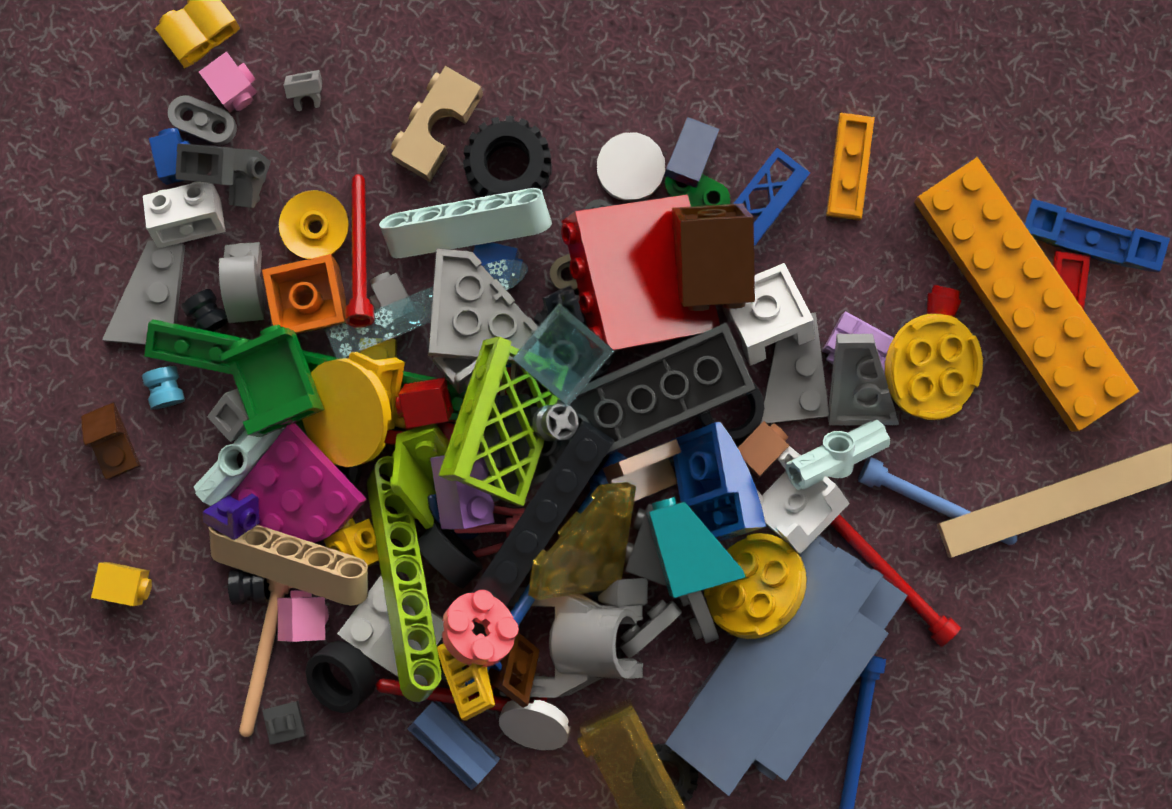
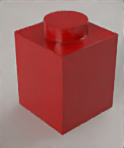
[395,377,453,429]

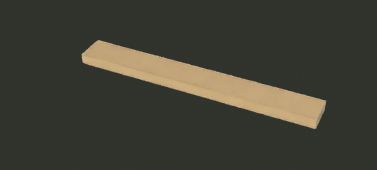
[937,443,1172,558]

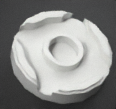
[597,132,665,202]
[499,699,571,750]

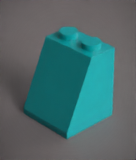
[646,497,745,598]

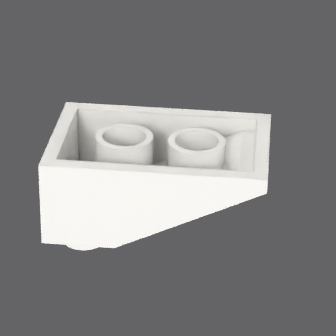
[337,576,444,685]

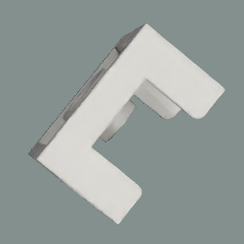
[722,263,815,366]
[757,446,850,554]

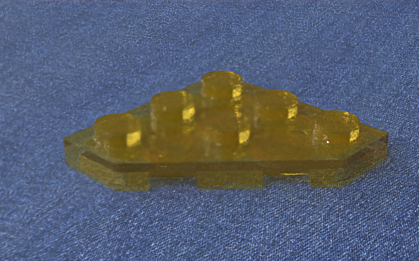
[528,482,636,600]

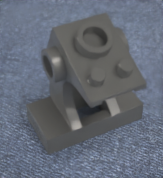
[175,143,271,208]

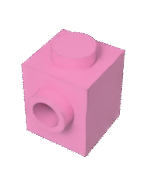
[199,51,257,113]
[277,590,329,642]

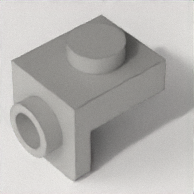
[433,357,477,394]

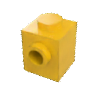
[91,562,152,606]

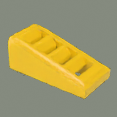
[437,643,495,721]

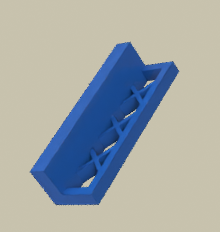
[733,148,810,247]

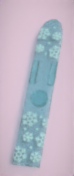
[325,259,528,359]

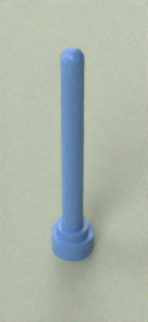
[858,456,1017,545]

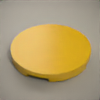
[885,314,983,420]
[302,358,392,467]
[704,533,807,639]

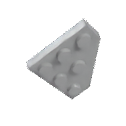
[428,248,539,364]

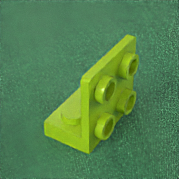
[390,424,449,529]

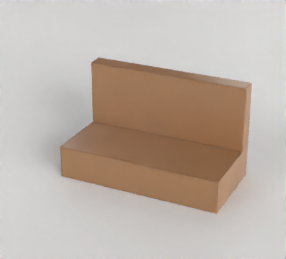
[603,439,681,508]

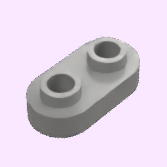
[168,95,237,146]
[679,590,719,644]
[620,600,682,658]

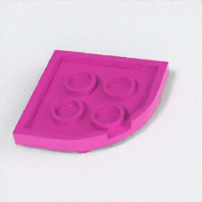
[231,423,367,543]

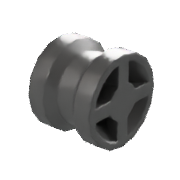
[533,404,578,441]

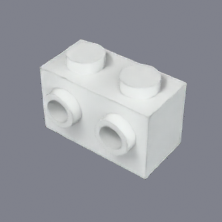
[143,182,226,248]

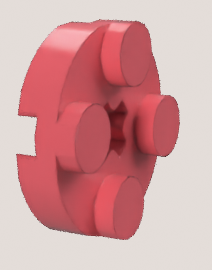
[442,590,519,667]

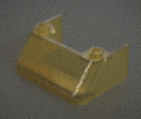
[577,697,686,809]

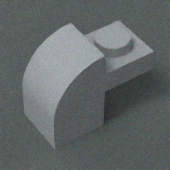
[219,242,265,323]

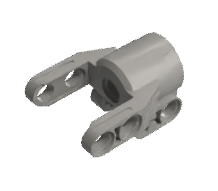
[500,587,643,698]

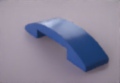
[1024,199,1170,273]

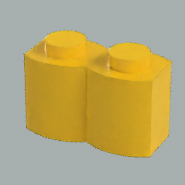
[155,0,240,68]

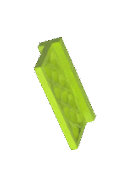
[438,336,566,506]

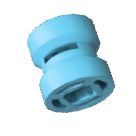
[142,366,185,409]

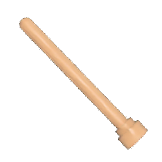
[239,579,293,737]

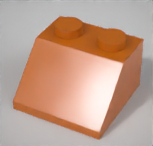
[262,254,346,334]

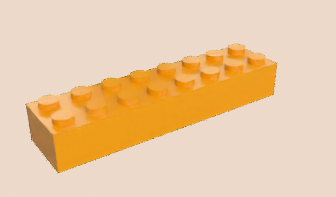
[914,157,1140,432]

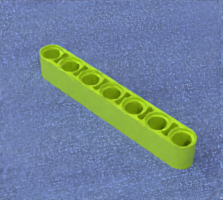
[367,456,441,702]

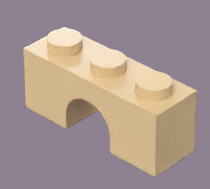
[391,66,483,182]

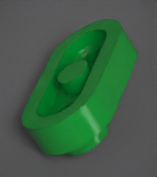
[665,174,730,206]

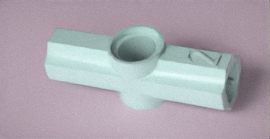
[786,420,890,491]
[194,427,285,506]

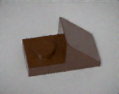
[81,402,141,480]
[488,633,540,708]

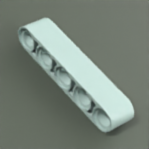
[379,188,552,258]

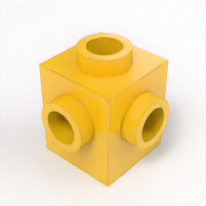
[324,518,379,567]

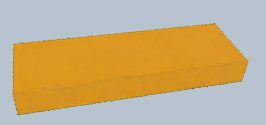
[826,113,875,220]

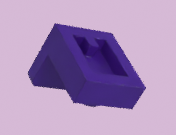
[203,494,260,540]

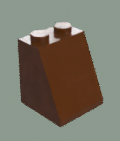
[672,203,755,311]

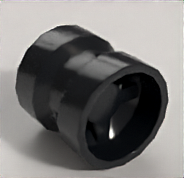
[181,289,228,332]
[228,569,270,605]

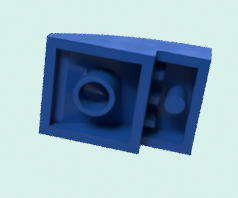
[670,422,766,542]

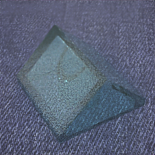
[512,303,614,407]

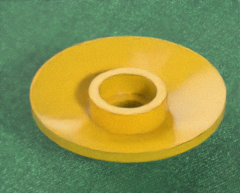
[279,190,349,259]

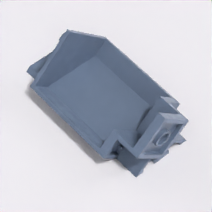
[665,535,908,796]

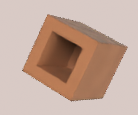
[738,421,789,479]

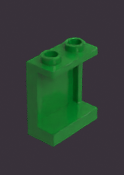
[219,325,324,437]

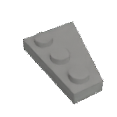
[102,240,185,345]
[759,313,829,425]
[828,334,899,425]

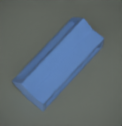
[407,701,500,790]

